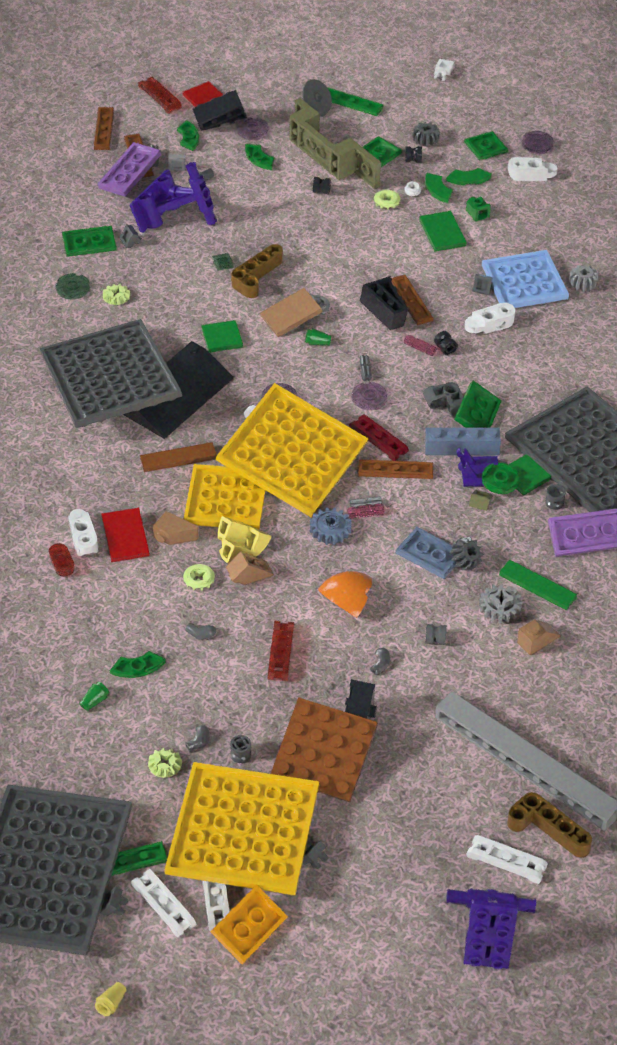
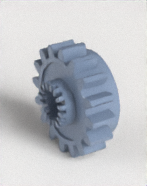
[310,507,352,545]

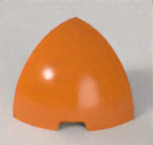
[318,571,372,618]

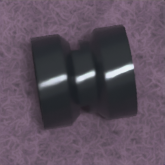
[405,146,422,163]
[313,177,331,195]
[434,331,458,356]

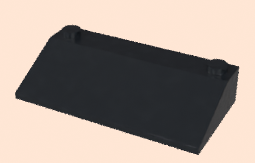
[123,341,234,439]

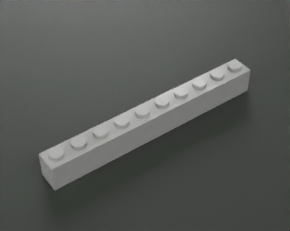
[435,691,617,831]

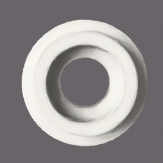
[404,182,421,196]

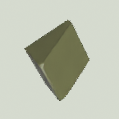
[469,490,493,511]

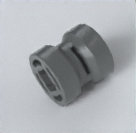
[545,484,566,510]
[425,624,447,645]
[230,735,251,763]

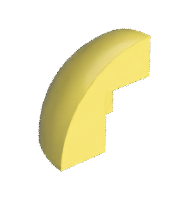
[218,516,272,564]

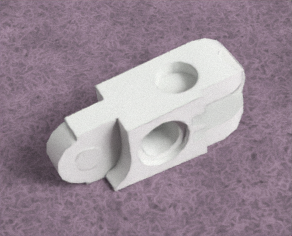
[508,157,557,181]
[465,303,515,334]
[68,509,98,556]

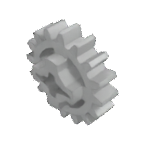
[479,584,523,623]

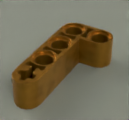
[231,244,283,298]
[507,792,592,858]

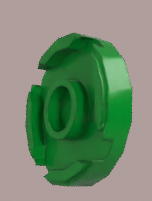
[482,463,520,494]

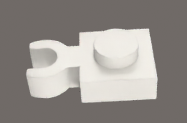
[434,59,454,81]

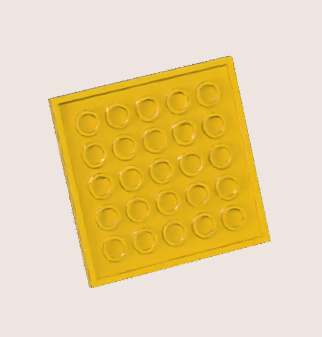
[216,383,368,518]
[164,762,319,896]

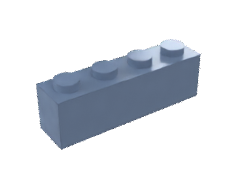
[425,428,501,456]

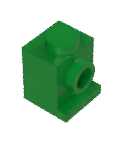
[466,196,491,222]

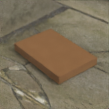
[260,288,322,337]

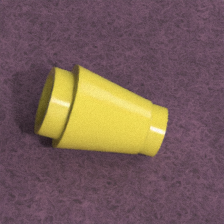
[95,982,126,1016]

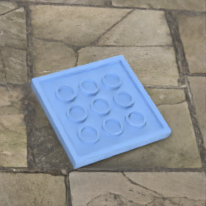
[482,250,569,308]

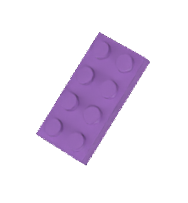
[98,142,161,197]
[548,509,617,557]

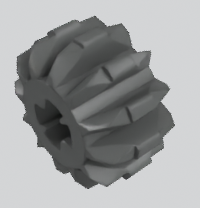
[412,122,440,147]
[449,537,484,570]

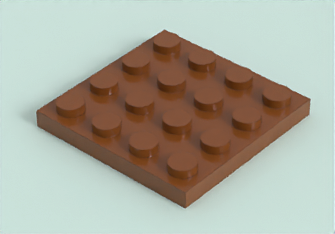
[270,697,378,802]

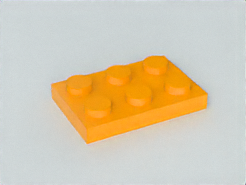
[210,885,288,964]

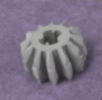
[569,264,599,292]

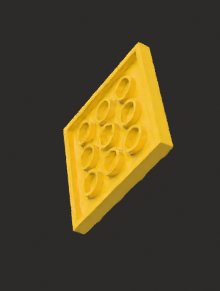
[183,464,266,530]

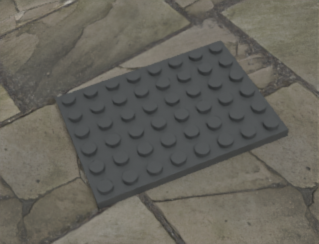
[40,319,182,428]
[505,386,617,512]
[0,784,133,956]

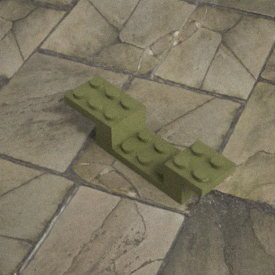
[289,98,381,189]

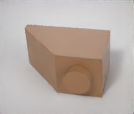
[153,511,199,545]
[226,551,274,585]
[517,619,561,655]

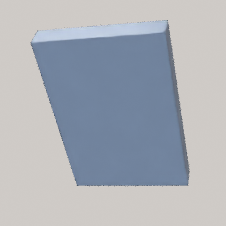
[395,527,456,579]

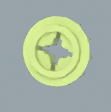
[374,190,400,209]
[103,284,130,305]
[183,564,215,591]
[148,747,182,778]

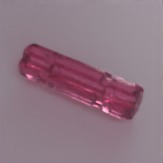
[404,335,437,356]
[347,504,385,519]

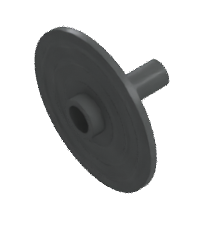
[302,79,332,116]

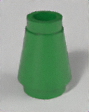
[305,328,331,346]
[79,681,110,712]

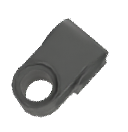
[423,382,464,417]

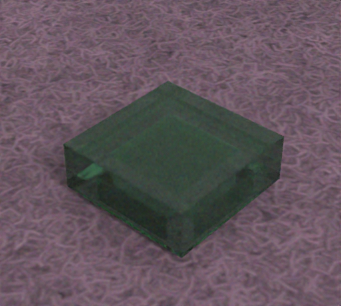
[212,253,234,271]

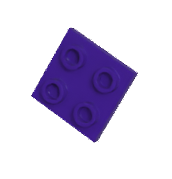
[456,448,498,487]

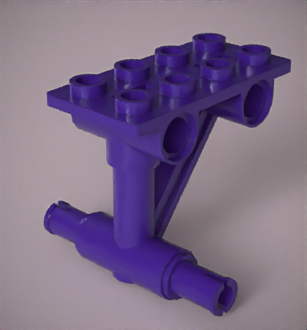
[130,162,217,233]
[446,888,536,969]

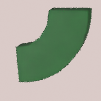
[177,120,199,151]
[245,144,275,170]
[446,167,492,186]
[425,173,453,204]
[110,651,166,678]

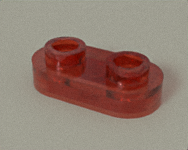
[49,543,75,577]

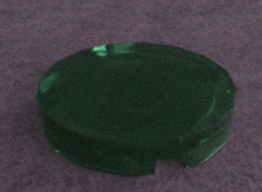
[55,273,90,300]

